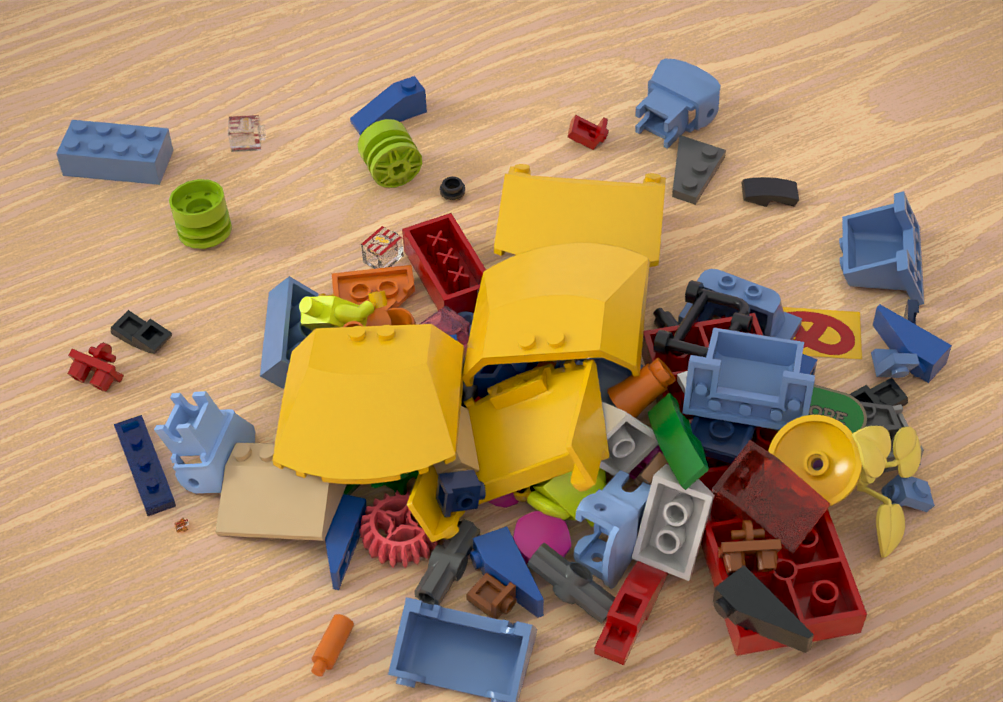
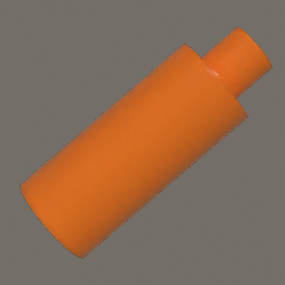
[311,614,354,677]

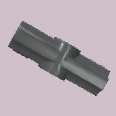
[415,519,480,606]
[527,543,615,624]

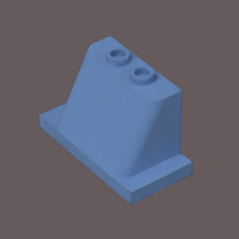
[839,191,925,305]
[678,269,802,340]
[682,328,815,430]

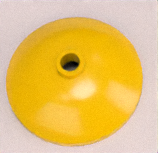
[767,415,862,509]

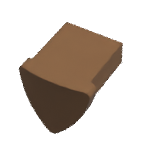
[634,452,667,486]

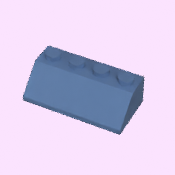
[260,276,319,388]

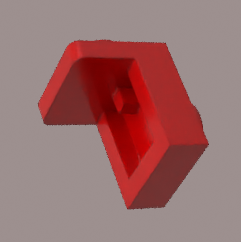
[567,114,609,150]

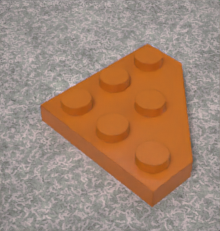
[331,265,415,310]

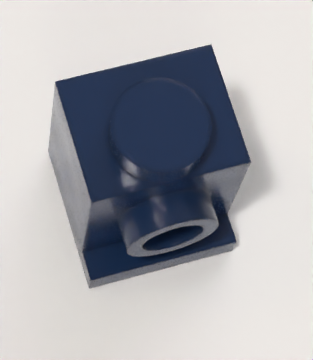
[435,470,486,517]

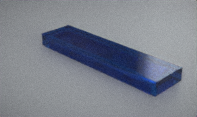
[114,415,176,517]

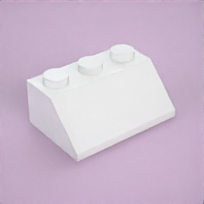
[632,464,714,581]

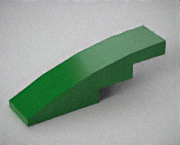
[647,393,709,490]

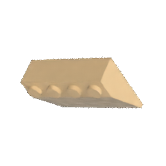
[215,443,347,541]

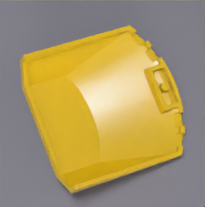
[462,243,650,387]
[272,324,465,484]

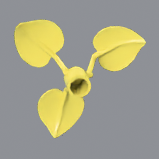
[852,426,921,558]

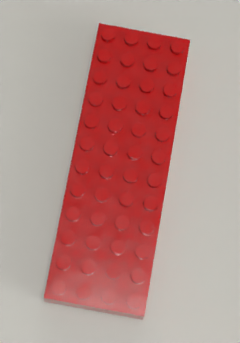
[642,313,867,656]

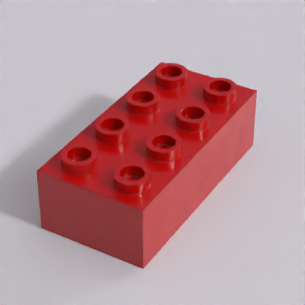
[402,213,486,323]

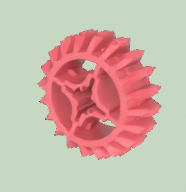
[360,490,441,568]

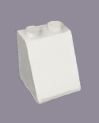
[600,402,658,476]

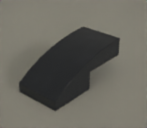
[741,177,799,207]
[111,310,172,354]
[849,377,908,406]

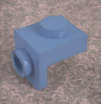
[871,349,919,378]
[881,474,935,512]

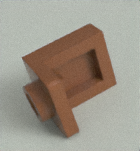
[466,572,517,619]

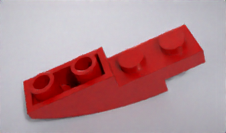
[594,561,669,665]

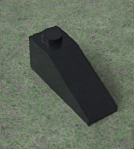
[713,565,814,653]

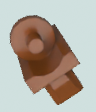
[718,520,782,574]

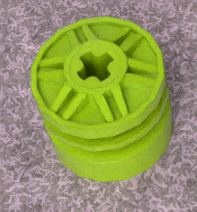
[357,119,422,188]
[169,179,232,249]

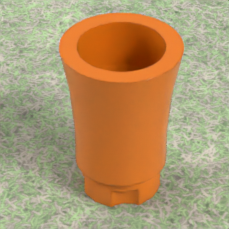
[607,358,676,418]

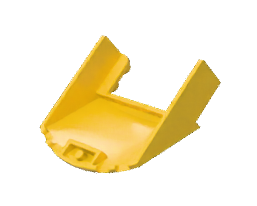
[494,164,666,267]
[407,359,610,542]

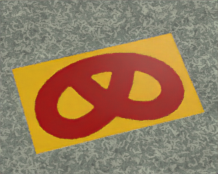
[783,307,862,360]

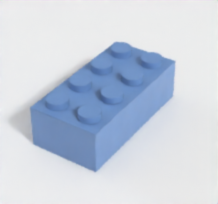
[56,120,174,185]

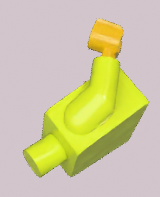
[299,290,387,331]
[513,467,607,527]

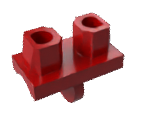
[67,342,124,392]

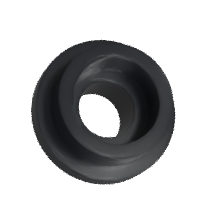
[440,176,465,200]

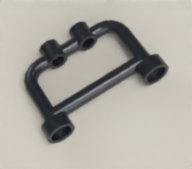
[653,280,753,357]

